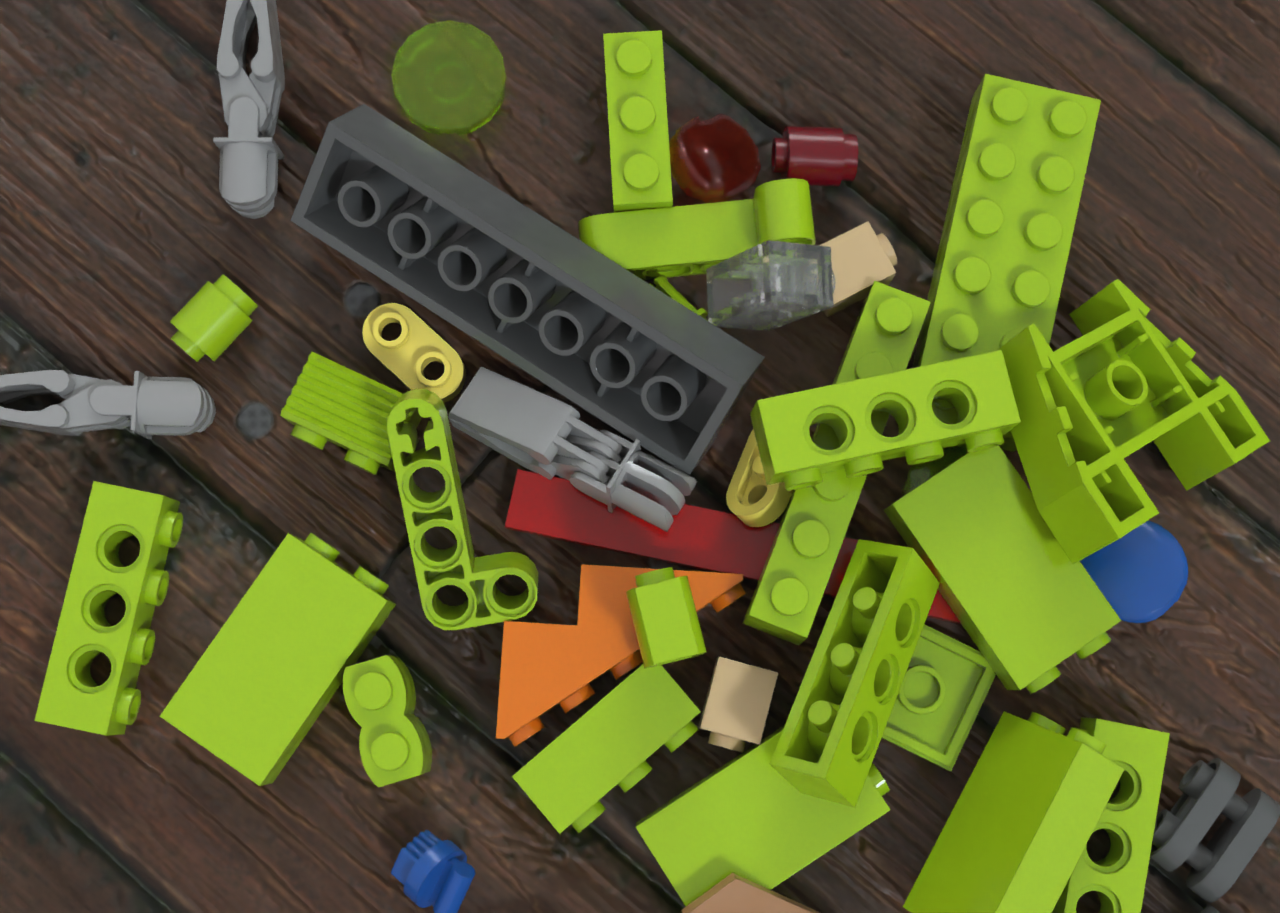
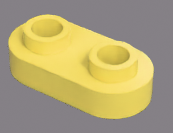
[362,303,466,403]
[726,429,793,527]

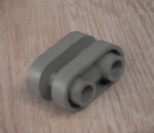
[1150,758,1280,903]

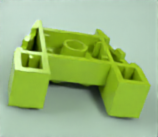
[996,279,1270,564]

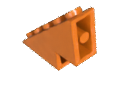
[496,564,746,747]

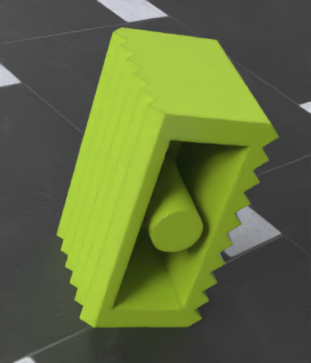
[280,352,422,475]

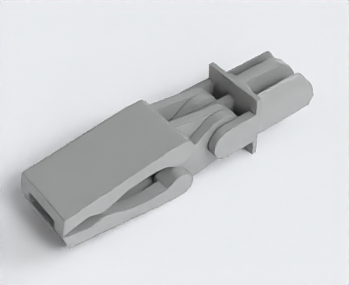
[213,0,285,219]
[448,367,697,532]
[0,370,216,439]

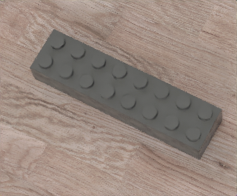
[291,104,765,476]

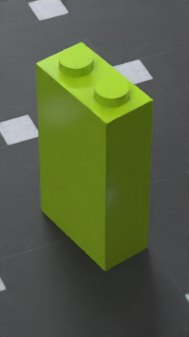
[884,446,1121,694]
[160,532,396,786]
[903,711,1124,913]
[635,725,891,906]

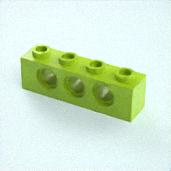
[750,350,1021,491]
[34,481,183,736]
[769,539,940,808]
[1052,717,1170,913]

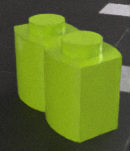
[626,567,707,669]
[343,655,432,788]

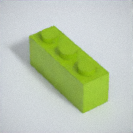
[603,30,673,213]
[512,664,701,834]

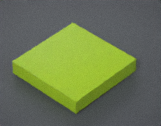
[882,624,996,772]

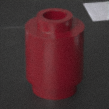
[771,126,858,186]

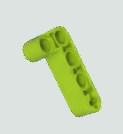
[578,178,816,280]
[387,389,538,630]

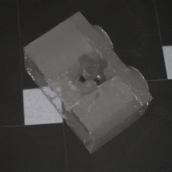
[706,240,836,331]

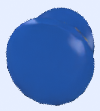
[1080,520,1189,623]

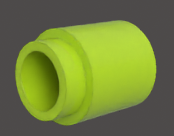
[170,274,258,362]

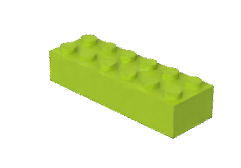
[912,74,1101,452]

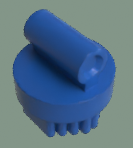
[391,830,476,913]

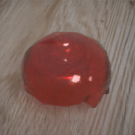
[669,114,761,203]

